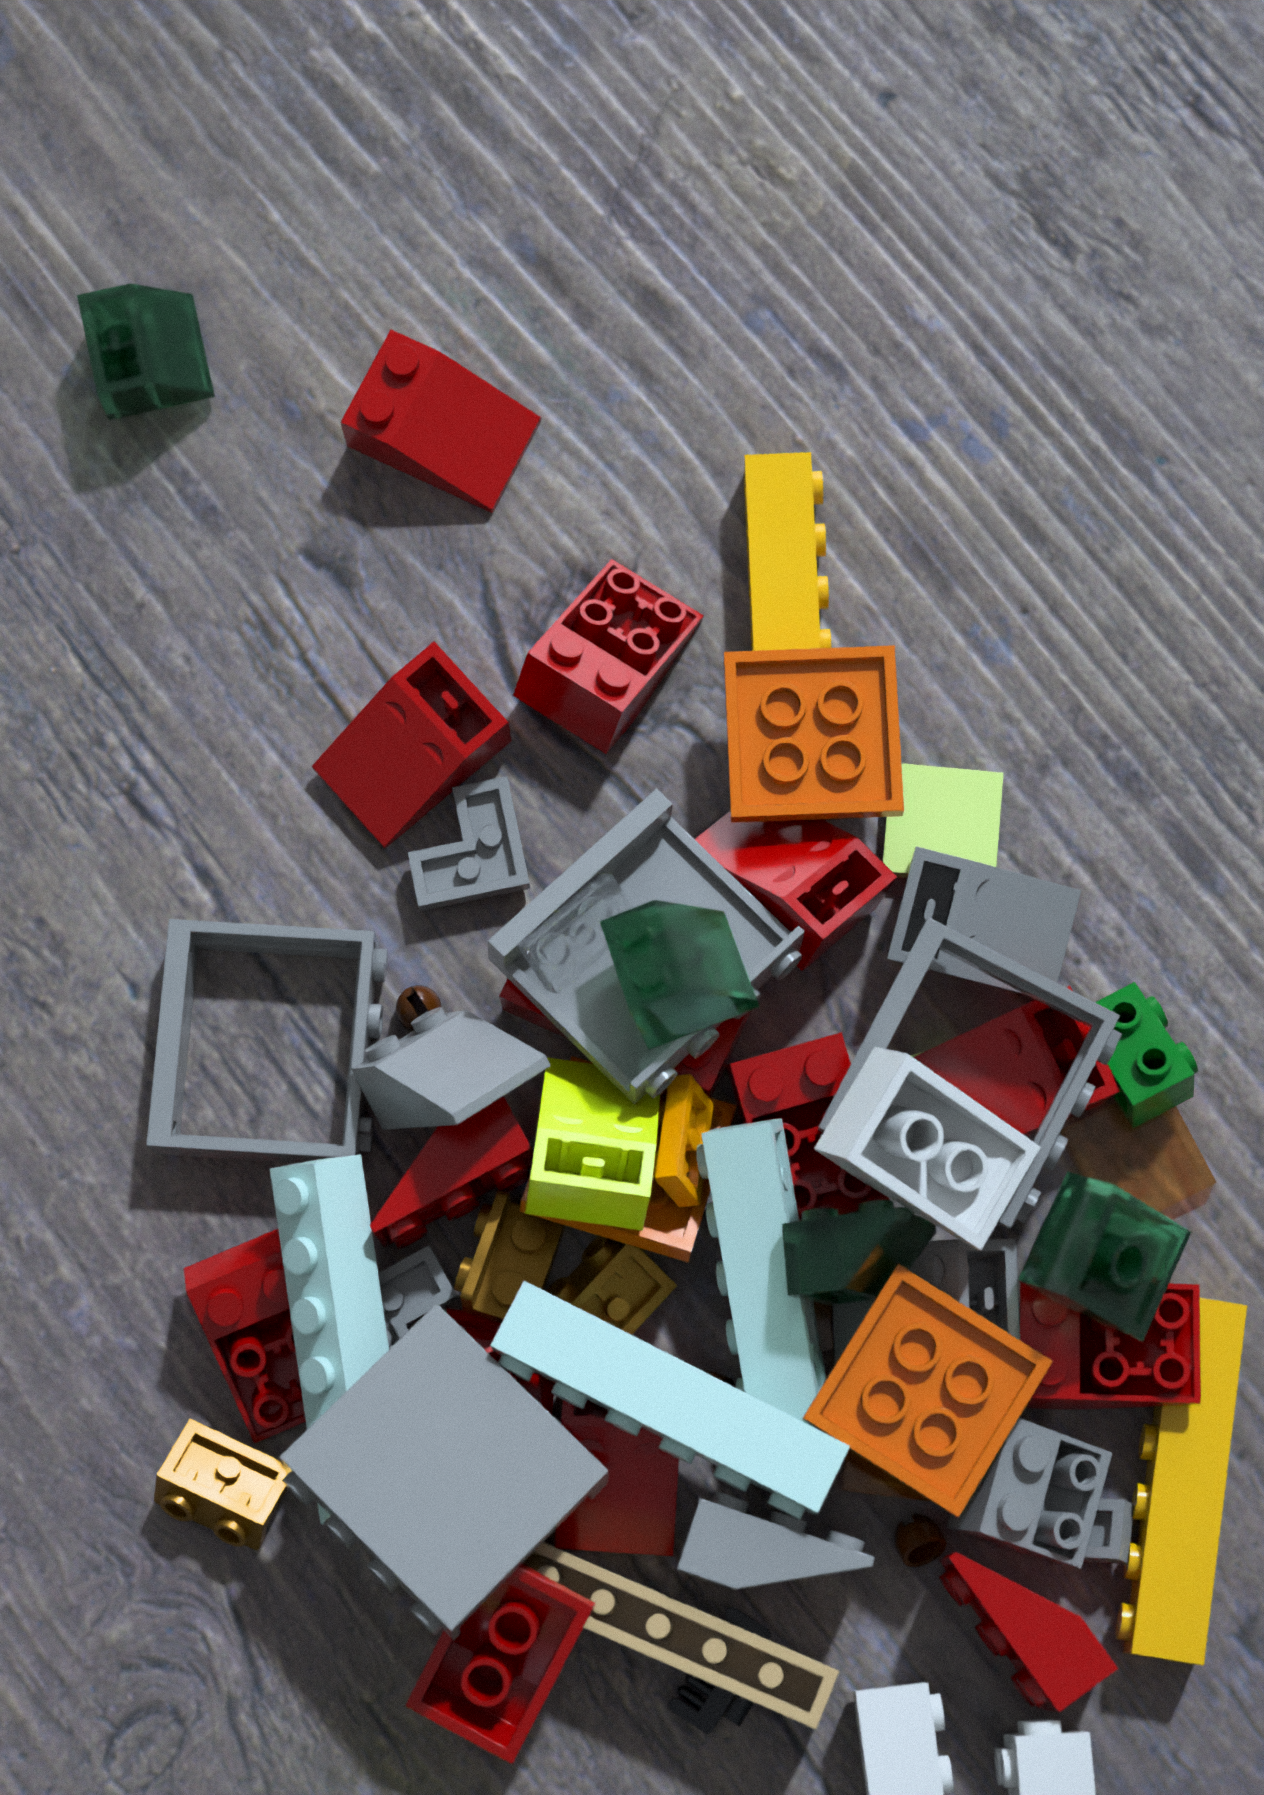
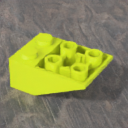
[525,1057,660,1231]

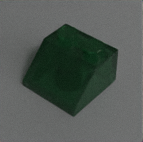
[599,900,760,1050]
[1018,1171,1192,1341]

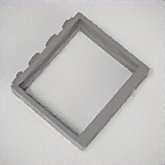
[818,917,1122,1229]
[146,919,388,1163]

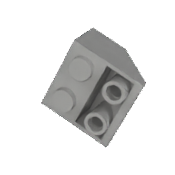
[946,1418,1112,1569]

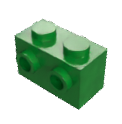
[1095,982,1198,1128]

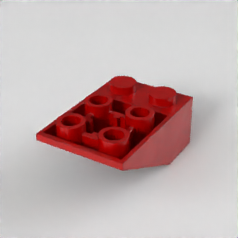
[513,559,704,754]
[312,641,512,849]
[695,811,897,971]
[913,986,1120,1136]
[726,1032,890,1227]
[370,1096,533,1249]
[183,1229,306,1443]
[1018,1279,1201,1410]
[555,1400,679,1556]
[939,1552,1118,1713]

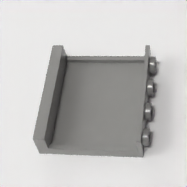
[488,788,805,1105]
[279,1303,609,1640]

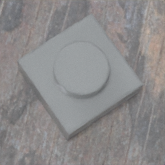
[1083,1499,1134,1564]

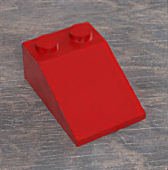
[340,329,541,513]
[405,1564,595,1764]

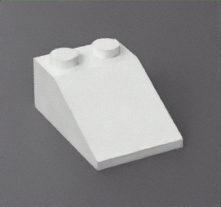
[814,1046,1041,1250]

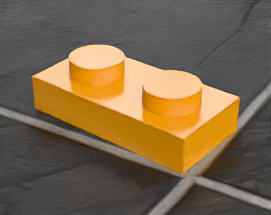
[653,1074,714,1207]

